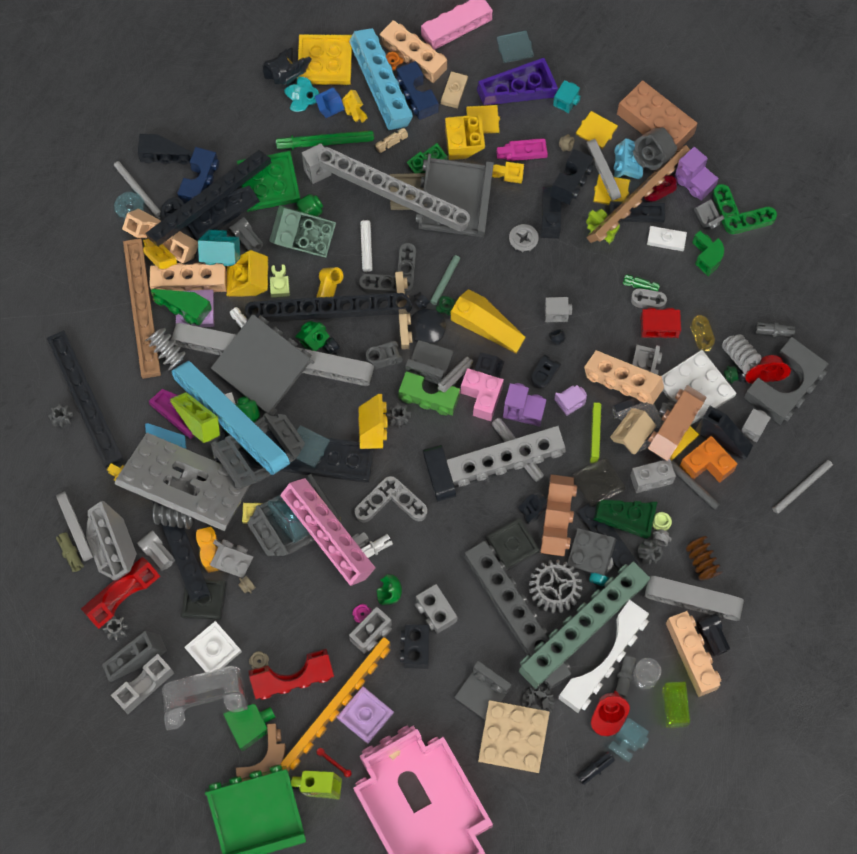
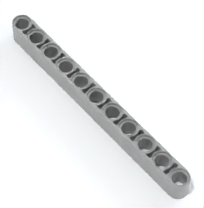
[171,323,374,386]

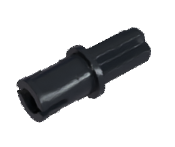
[576,751,615,785]

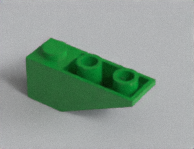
[151,289,212,326]

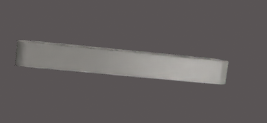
[318,147,470,231]

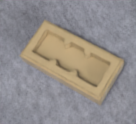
[441,72,468,109]

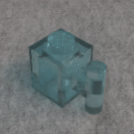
[608,717,649,762]

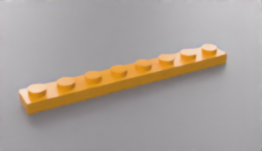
[281,637,391,772]

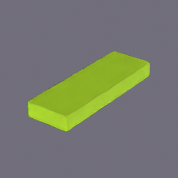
[590,403,601,463]

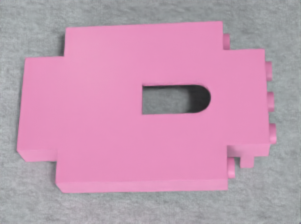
[353,725,493,854]

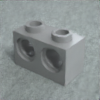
[630,459,676,493]
[415,584,458,634]

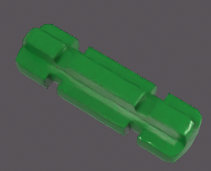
[623,274,660,291]

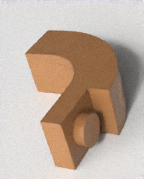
[236,724,286,778]

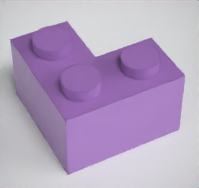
[675,147,719,201]
[503,383,546,427]

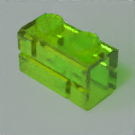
[663,682,690,728]

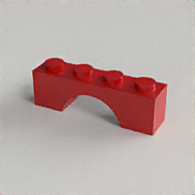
[81,557,160,629]
[249,649,334,700]

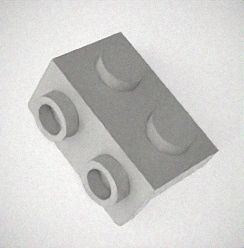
[632,345,662,375]
[210,539,253,578]

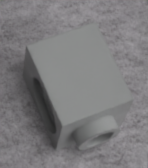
[544,297,572,322]
[741,408,771,442]

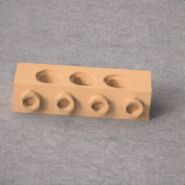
[380,20,447,83]
[150,263,227,292]
[584,350,664,405]

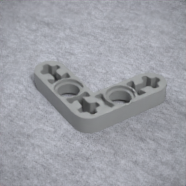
[355,476,427,523]

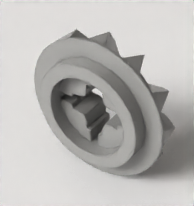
[509,224,539,253]

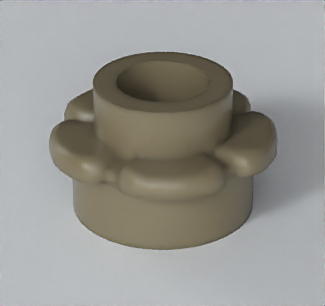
[559,134,574,152]
[238,576,256,594]
[249,651,269,669]

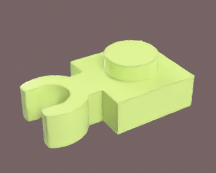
[270,265,290,297]

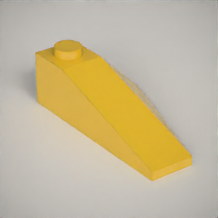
[451,289,525,354]

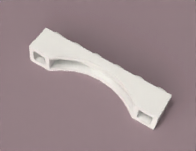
[558,600,649,713]

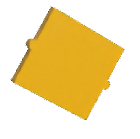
[466,105,500,133]
[576,111,618,149]
[593,174,630,205]

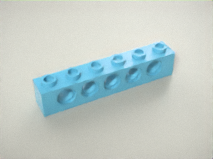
[349,28,413,130]

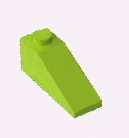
[170,392,220,443]

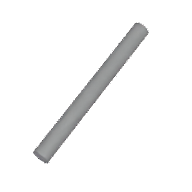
[114,161,161,217]
[773,460,833,514]

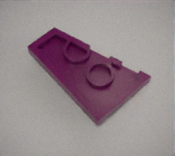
[149,389,194,439]

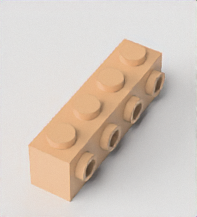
[666,611,721,697]

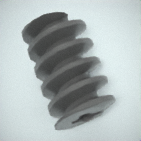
[153,502,195,529]

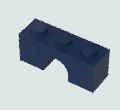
[395,61,439,120]
[177,147,219,203]

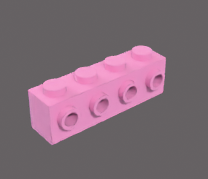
[421,0,493,50]

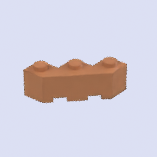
[648,385,707,461]
[541,475,577,556]

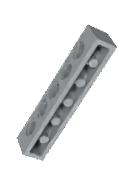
[447,426,566,487]

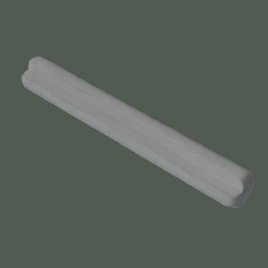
[492,418,544,482]

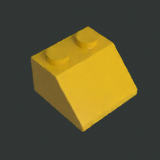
[227,250,268,297]

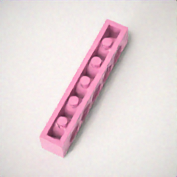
[280,478,375,586]

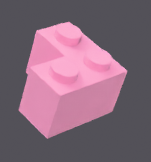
[461,368,504,421]

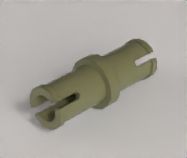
[56,533,84,572]

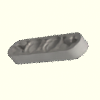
[586,139,621,201]
[56,491,94,562]

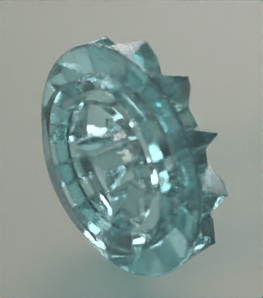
[114,192,144,219]

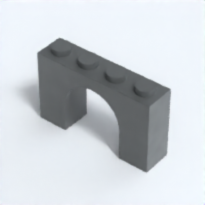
[744,337,829,425]

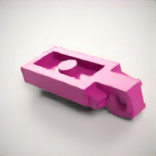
[496,139,548,161]

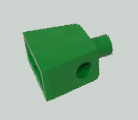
[223,704,276,752]

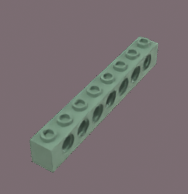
[519,561,651,689]

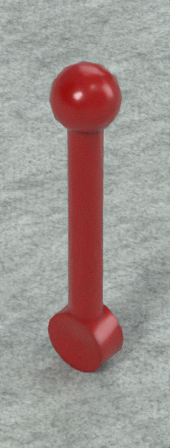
[317,748,352,778]

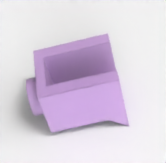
[554,385,587,416]

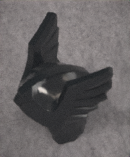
[262,48,312,87]

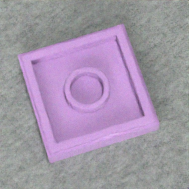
[337,687,394,744]

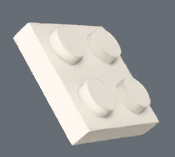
[185,621,242,678]

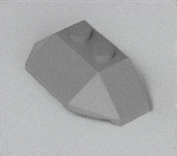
[86,501,137,580]

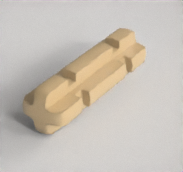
[375,128,408,153]

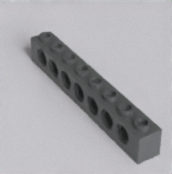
[464,541,572,690]

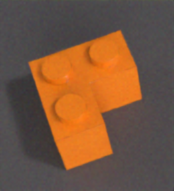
[680,436,738,483]

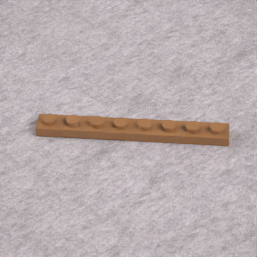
[586,145,690,243]
[123,238,161,379]

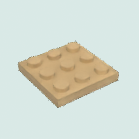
[478,700,549,773]

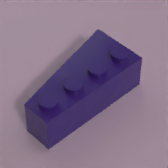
[477,58,558,105]

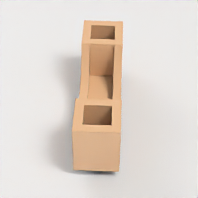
[122,209,198,264]

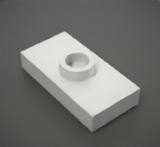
[647,226,687,251]

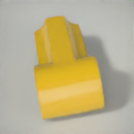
[316,267,343,305]

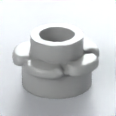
[653,529,672,546]

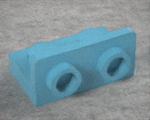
[614,139,643,179]

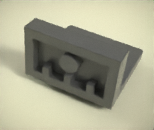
[406,340,453,384]
[455,661,511,721]

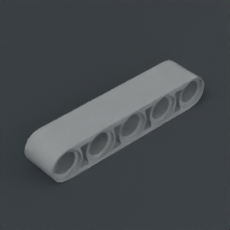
[644,576,744,621]

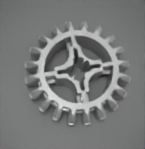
[529,560,582,613]

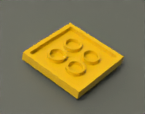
[297,35,352,85]

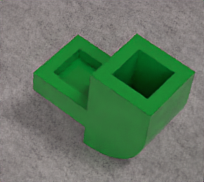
[692,231,724,277]

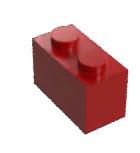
[640,308,681,338]

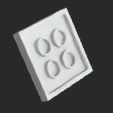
[662,350,736,426]

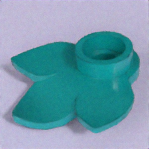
[284,77,319,112]

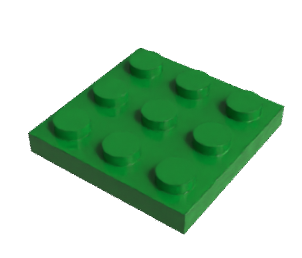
[237,151,300,212]

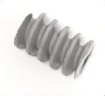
[145,328,185,370]
[722,334,761,374]

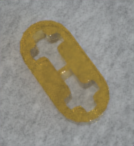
[691,315,715,351]

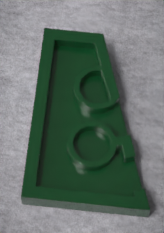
[594,500,657,539]

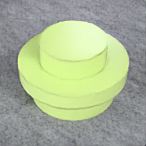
[653,512,672,531]

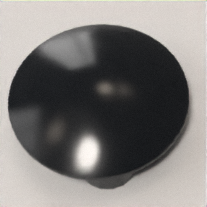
[409,309,446,343]

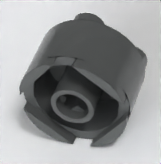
[633,127,677,170]

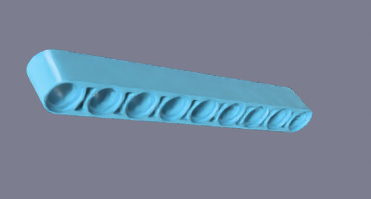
[172,361,290,475]

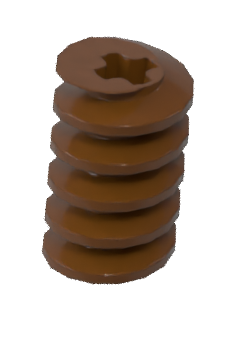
[685,536,723,581]

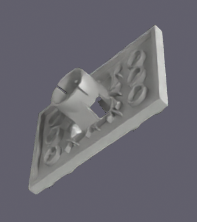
[115,433,250,531]

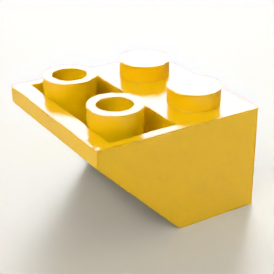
[445,115,485,160]
[358,394,387,449]

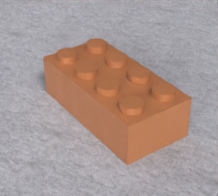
[617,80,698,149]

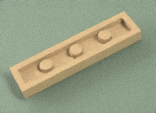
[395,272,413,349]

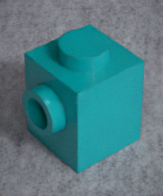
[553,80,581,113]

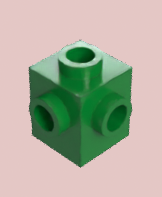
[295,321,330,351]

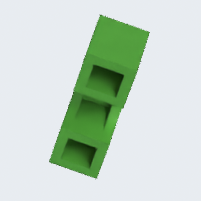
[399,371,460,416]

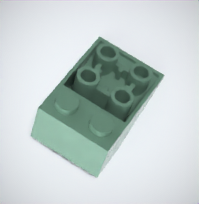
[269,205,336,258]

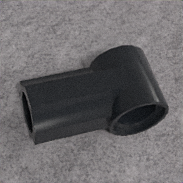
[696,613,730,656]

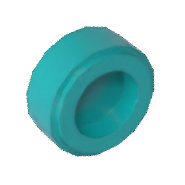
[589,573,610,586]

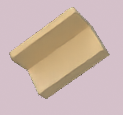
[610,408,656,454]

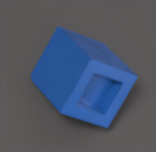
[315,88,345,118]

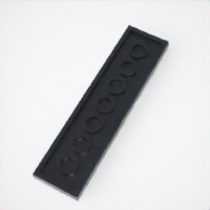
[216,427,374,482]

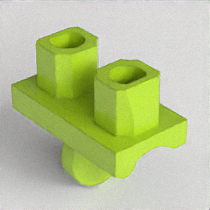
[586,209,620,244]

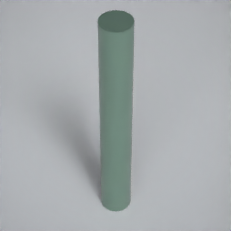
[430,255,460,305]

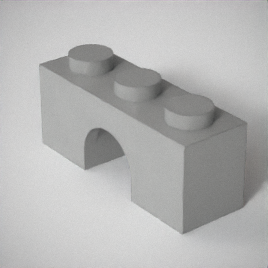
[111,654,174,714]

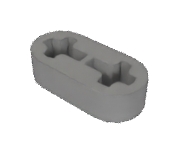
[631,289,667,310]

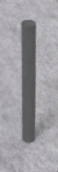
[658,456,720,510]

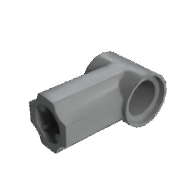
[137,531,175,571]

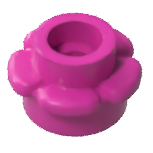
[353,604,372,623]

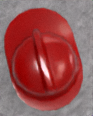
[745,355,791,384]
[591,690,630,736]

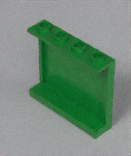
[205,764,306,854]

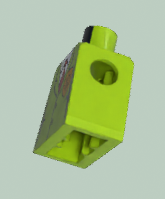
[291,771,342,799]

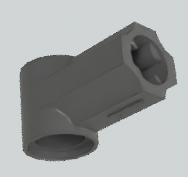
[228,217,263,252]

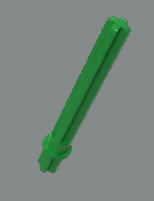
[276,130,374,150]

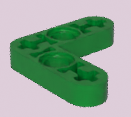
[713,184,777,234]

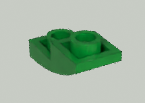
[407,143,448,174]

